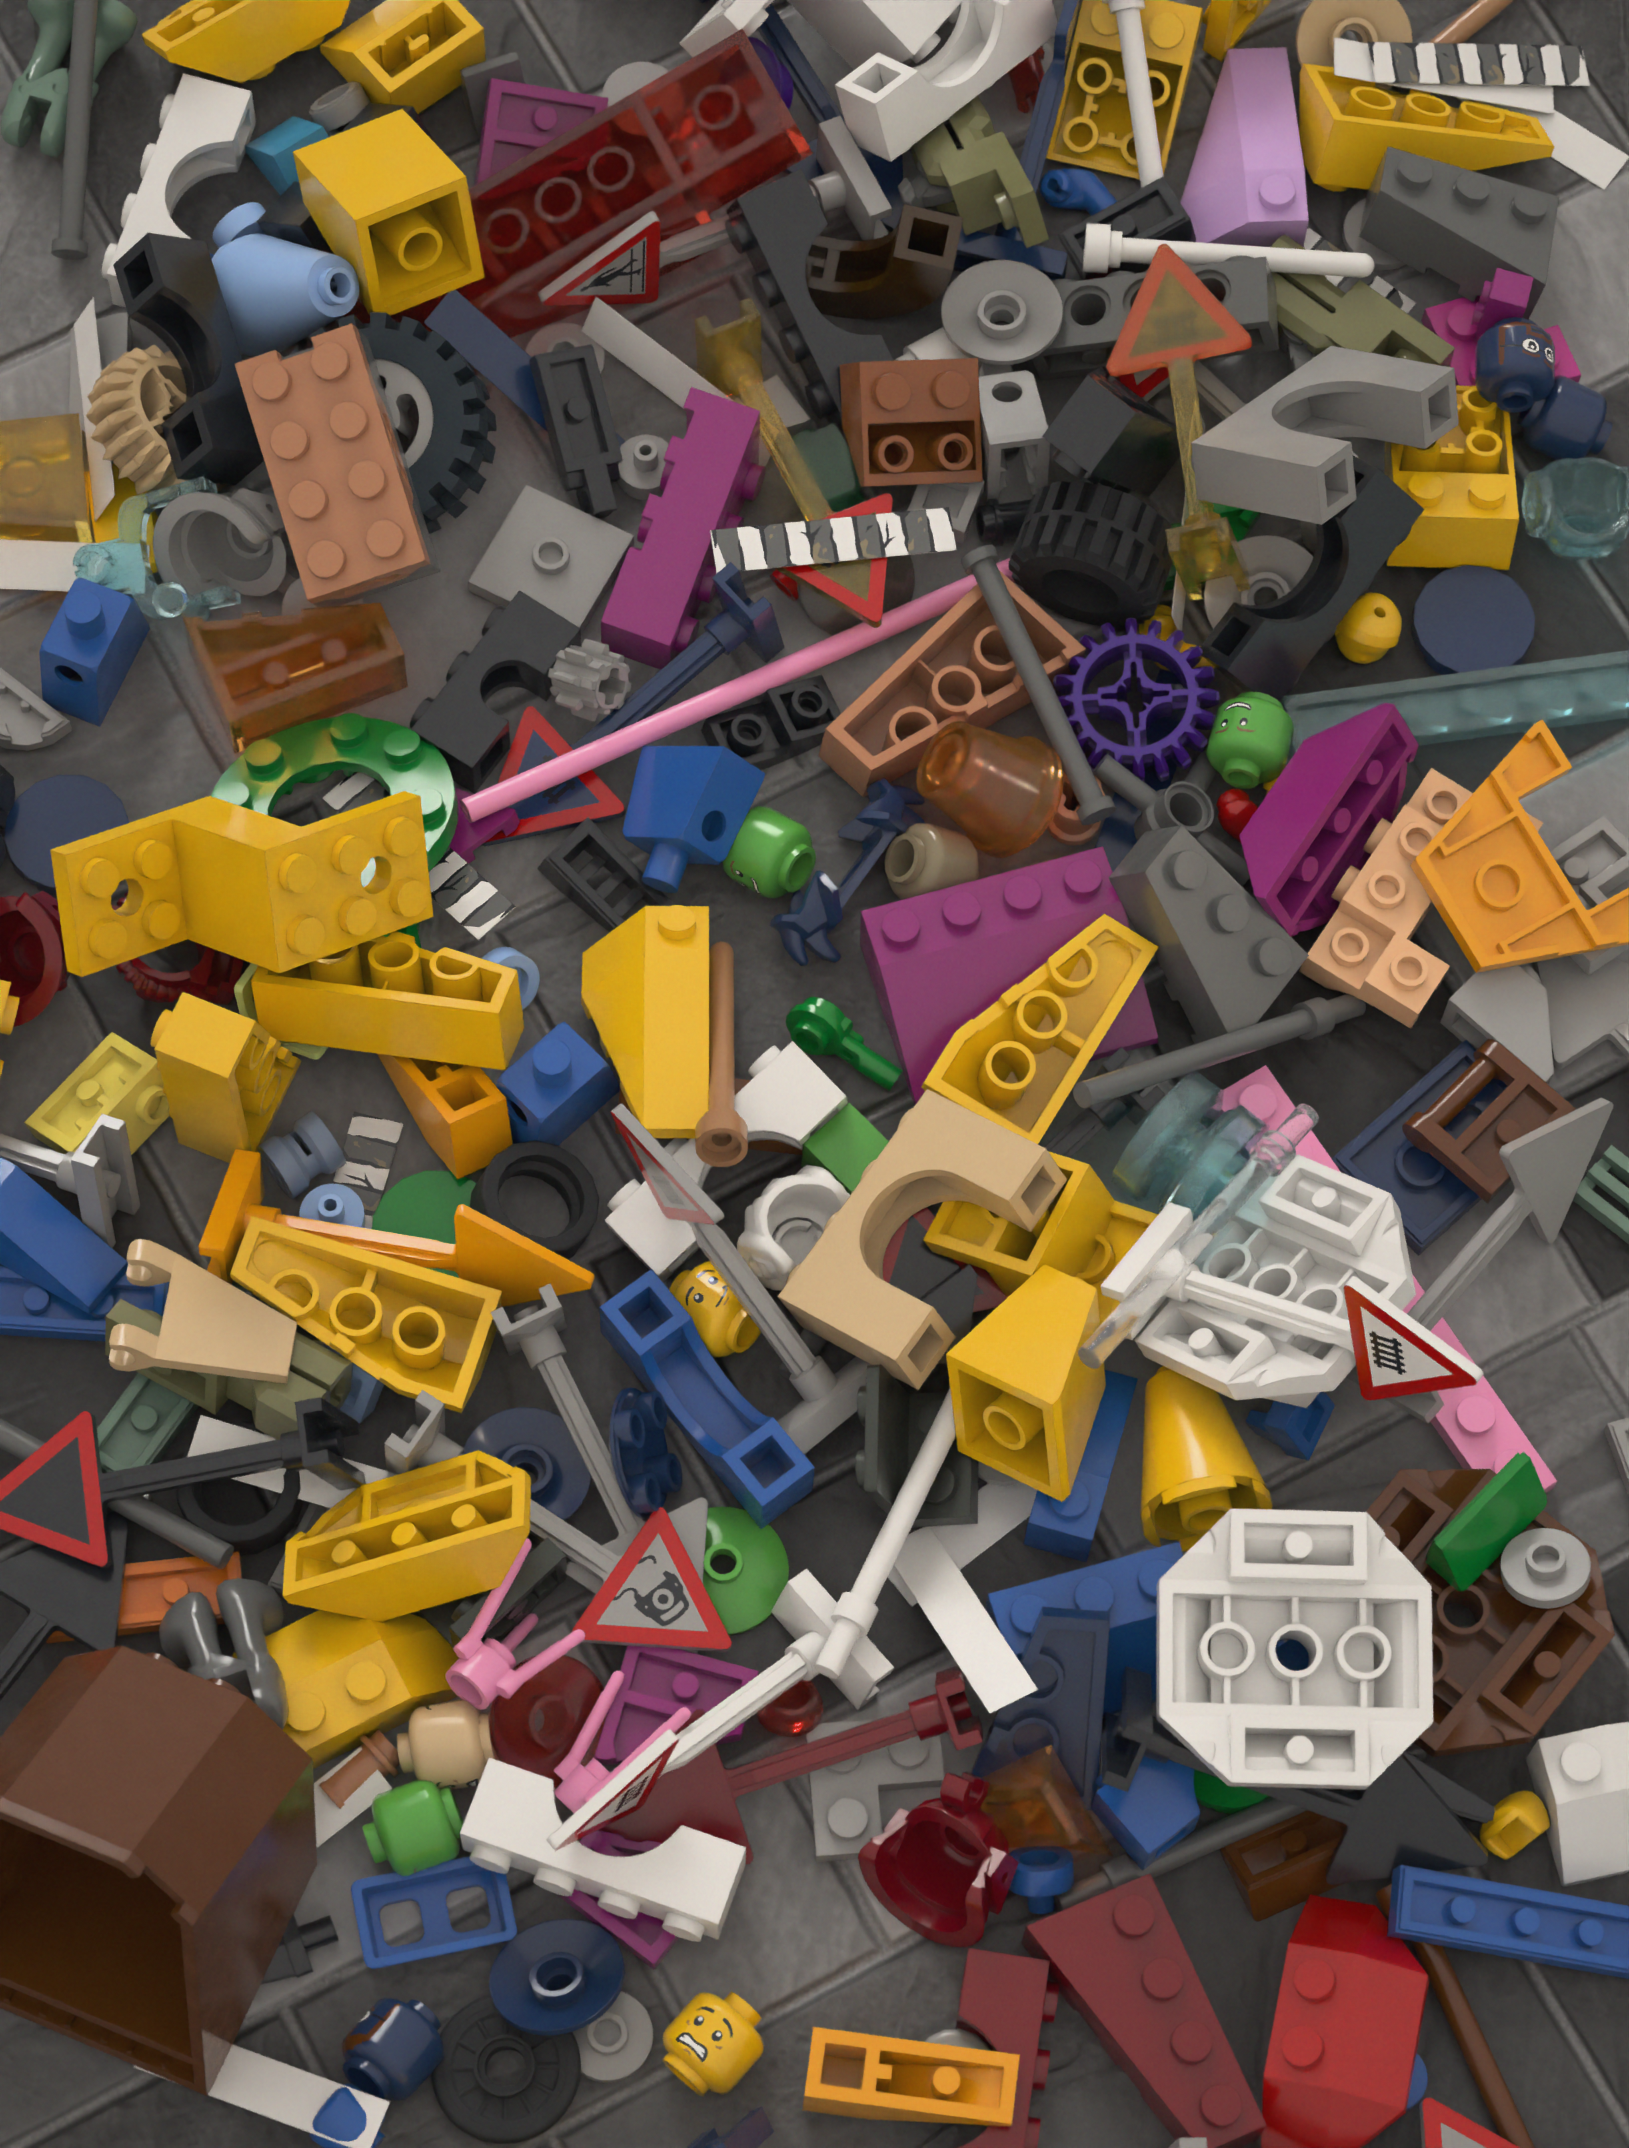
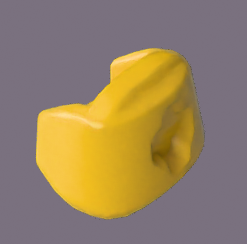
[1480,1790,1550,1860]

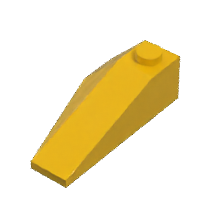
[1299,63,1554,192]
[581,905,709,1138]
[921,914,1158,1144]
[230,1216,502,1413]

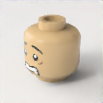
[397,1699,499,1790]

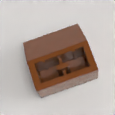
[840,358,983,487]

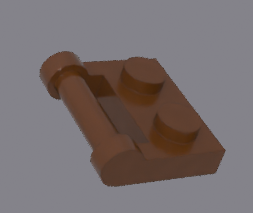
[1402,1039,1576,1204]

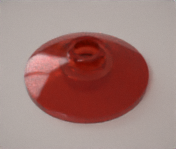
[489,1655,607,1789]

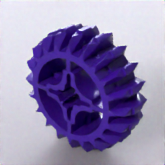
[1053,618,1219,782]

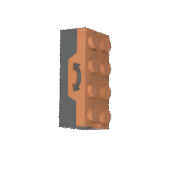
[235,323,441,611]

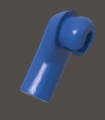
[1039,169,1117,216]

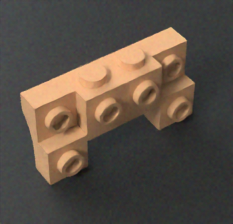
[1299,768,1543,1029]

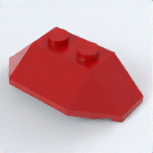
[1261,1895,1430,2148]

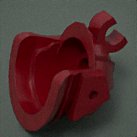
[0,891,71,1027]
[858,1772,1019,1948]

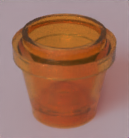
[916,721,1063,858]

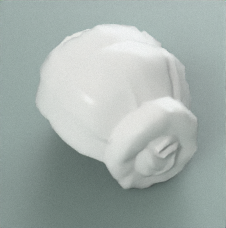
[737,1165,851,1291]

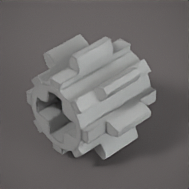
[548,639,632,721]

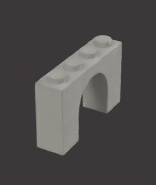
[1191,346,1459,525]

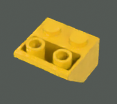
[320,0,486,114]

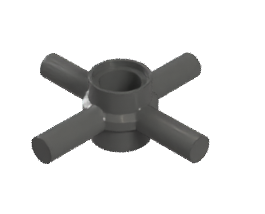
[1093,750,1250,886]

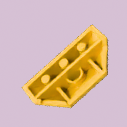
[141,0,350,83]
[283,1450,531,1622]
[233,1610,459,1769]

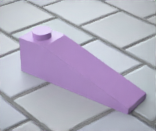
[1180,47,1309,247]

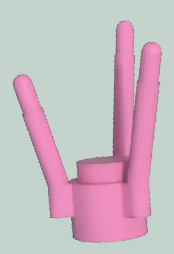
[445,1538,585,1710]
[553,1671,691,1813]

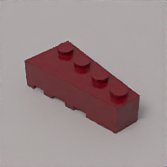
[1021,1873,1266,2148]

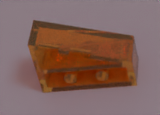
[182,603,408,754]

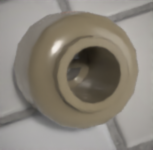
[884,823,979,900]

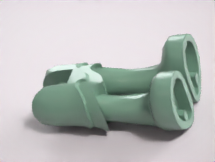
[1,0,138,158]

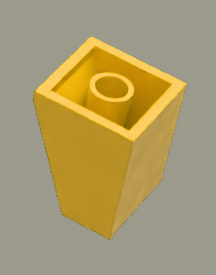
[293,109,485,316]
[946,1264,1106,1502]

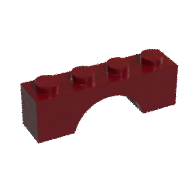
[955,1948,1059,2148]

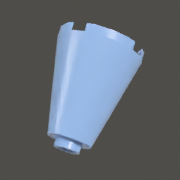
[212,234,359,356]

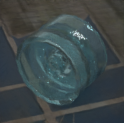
[1111,1071,1270,1228]

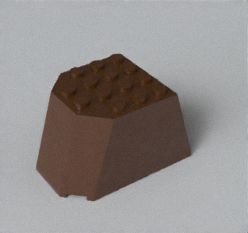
[0,1646,317,2096]

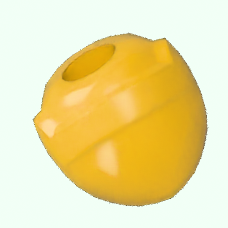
[1334,592,1402,664]

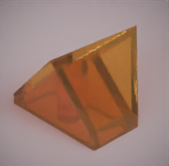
[981,1744,1113,1856]

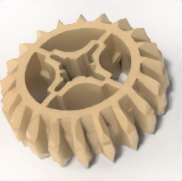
[86,345,227,505]

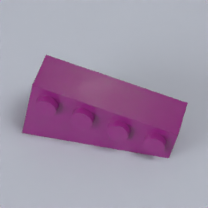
[601,387,766,670]

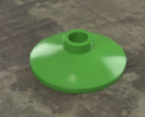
[703,1507,789,1636]

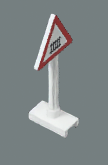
[1101,1202,1483,1401]
[546,1568,894,1851]

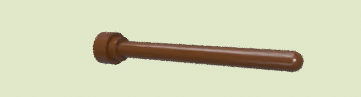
[1375,1884,1535,2148]

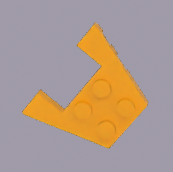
[1410,719,1629,973]

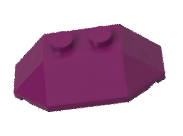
[1239,703,1419,937]

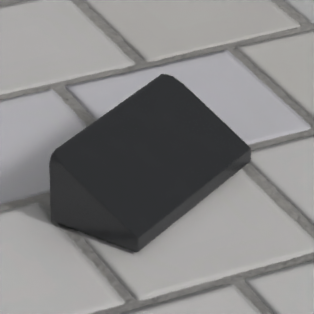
[1058,177,1196,280]

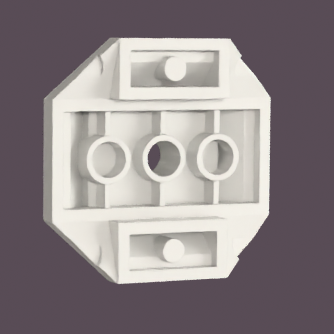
[1135,1154,1416,1408]
[1156,1509,1433,1789]

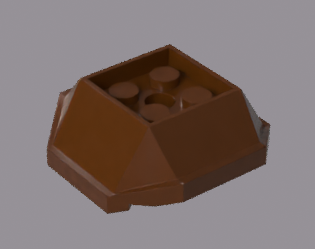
[1366,1469,1615,1757]

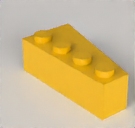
[151,992,302,1163]

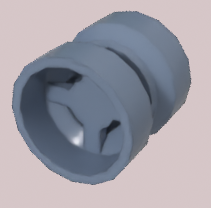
[257,1111,346,1199]

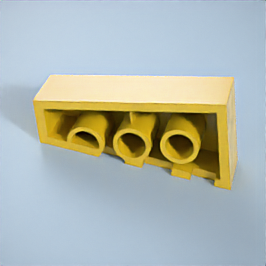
[251,931,524,1070]

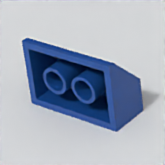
[985,1541,1183,1717]

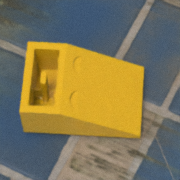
[1046,0,1203,180]
[1384,385,1519,570]

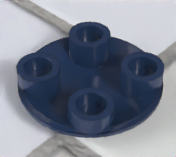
[609,1387,682,1519]

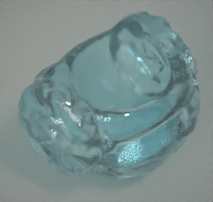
[1521,457,1629,561]

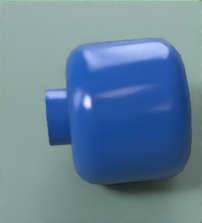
[309,2083,386,2148]

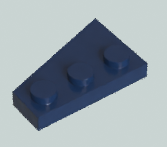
[970,1607,1110,1810]

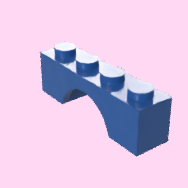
[599,1269,815,1529]
[1091,1639,1309,1871]

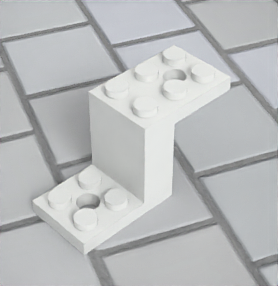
[679,0,962,70]

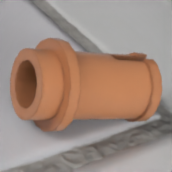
[319,1730,400,1809]

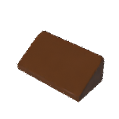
[1220,1810,1346,1922]

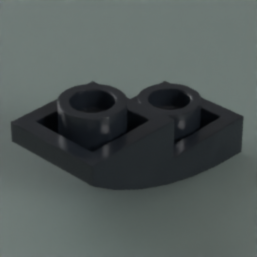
[701,675,841,770]

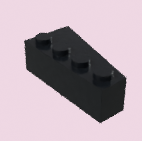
[1042,366,1192,496]

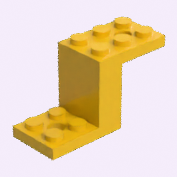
[50,791,434,977]

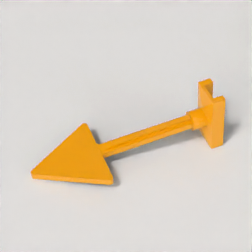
[198,1149,595,1307]

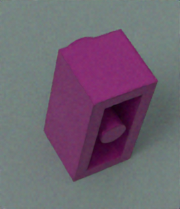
[1471,268,1534,342]

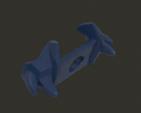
[769,778,926,966]

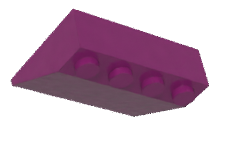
[860,846,1158,1106]

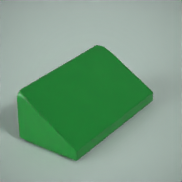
[1425,1452,1547,1592]

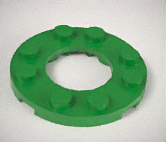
[211,713,459,887]

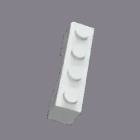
[835,0,1058,162]
[102,73,256,307]
[605,1041,848,1282]
[460,1758,746,1942]

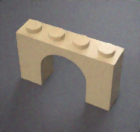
[777,1089,1067,1390]

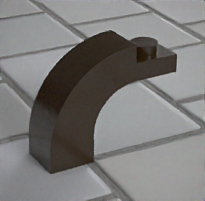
[806,204,963,319]

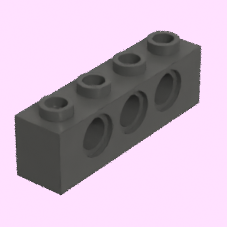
[1032,255,1279,380]

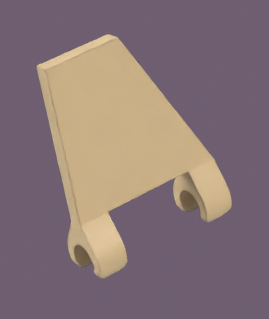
[109,1239,297,1384]

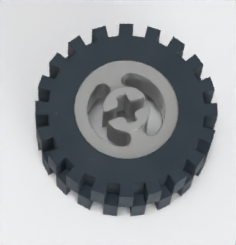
[290,312,497,534]

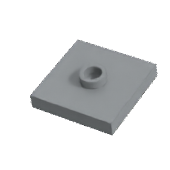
[468,485,634,635]

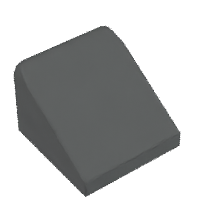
[460,52,525,136]

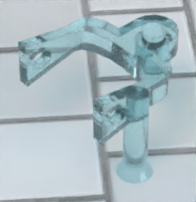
[73,476,241,624]

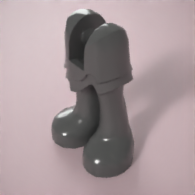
[159,1578,288,1730]

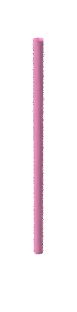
[460,558,1015,823]

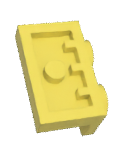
[24,1032,170,1155]

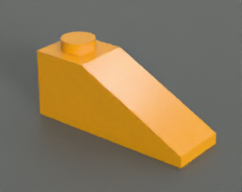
[377,1054,513,1179]
[802,2027,1020,2126]

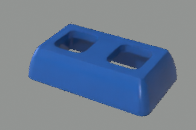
[351,1856,517,1969]

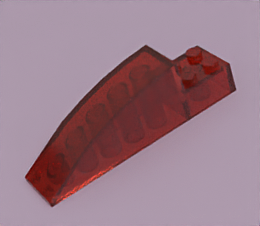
[345,28,813,338]

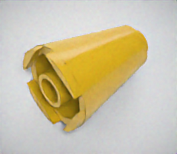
[1140,1366,1272,1552]

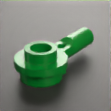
[785,997,903,1091]

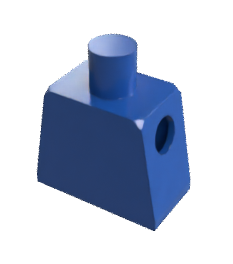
[39,578,150,727]
[622,746,765,893]
[496,1022,620,1146]

